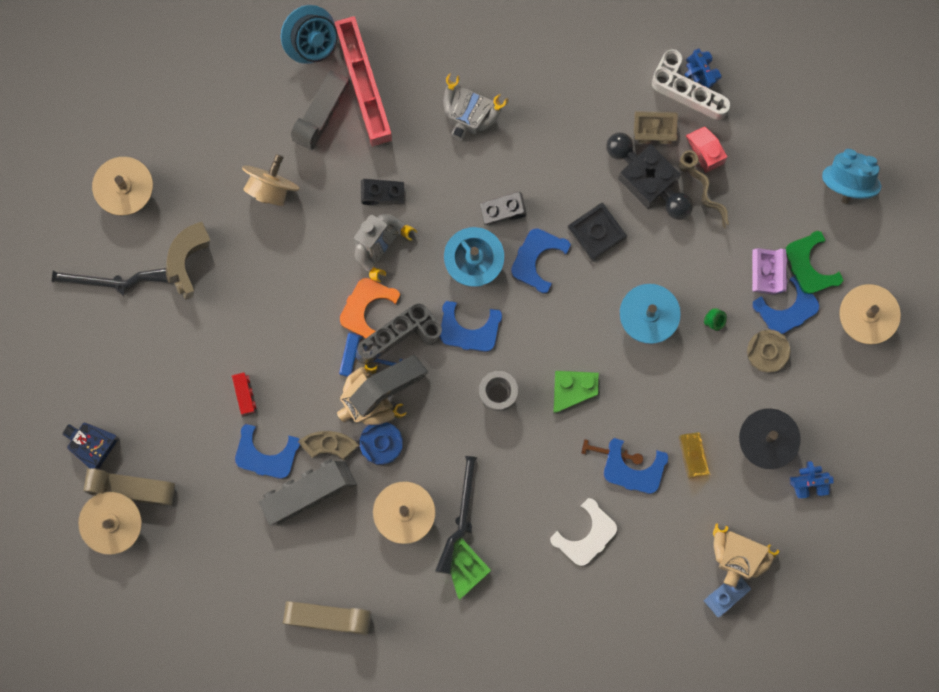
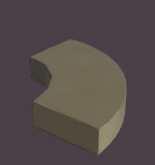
[298,431,360,460]

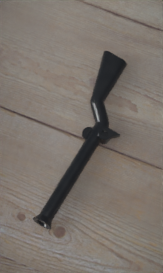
[51,268,168,297]
[435,456,477,575]

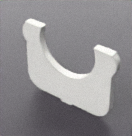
[550,498,617,566]

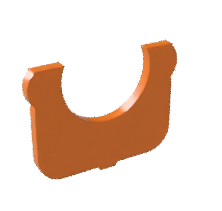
[340,278,401,339]

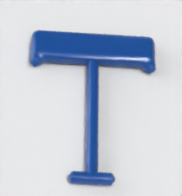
[339,332,403,377]

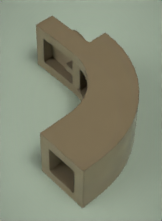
[166,221,210,300]

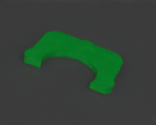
[785,231,844,294]

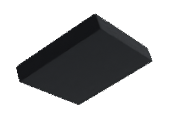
[567,202,627,261]

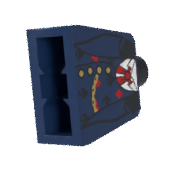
[62,422,119,470]

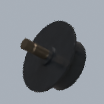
[739,408,801,469]

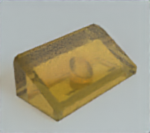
[678,432,710,479]

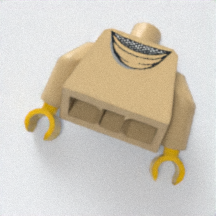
[337,363,407,425]
[713,524,779,588]

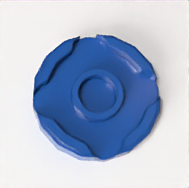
[359,422,403,465]

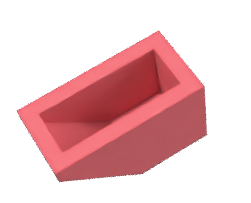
[686,126,727,173]

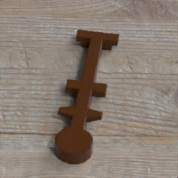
[581,439,643,465]

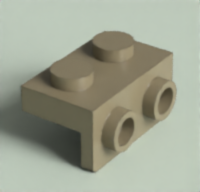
[633,111,678,144]

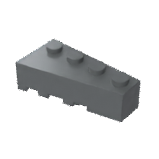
[258,459,357,525]

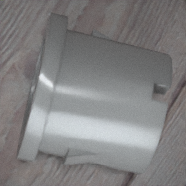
[479,371,518,411]

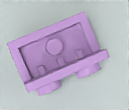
[752,248,788,295]

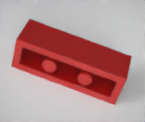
[231,372,257,417]

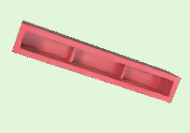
[334,16,392,147]

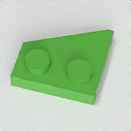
[553,371,599,413]
[451,538,491,600]

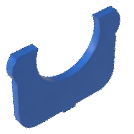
[511,229,571,293]
[752,276,819,334]
[440,301,502,352]
[235,424,300,479]
[603,438,668,494]

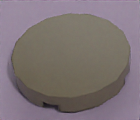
[747,329,791,373]

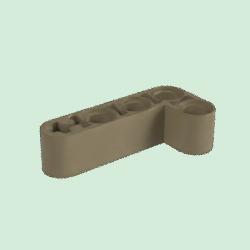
[83,469,175,506]
[283,601,372,635]

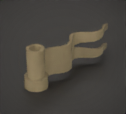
[679,150,729,229]

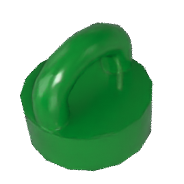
[704,308,727,331]

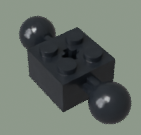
[606,132,693,220]

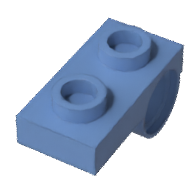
[703,577,751,617]

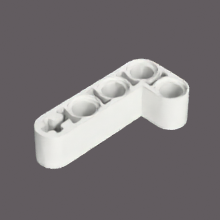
[652,50,730,120]

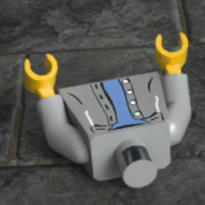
[443,73,508,140]
[353,214,417,282]

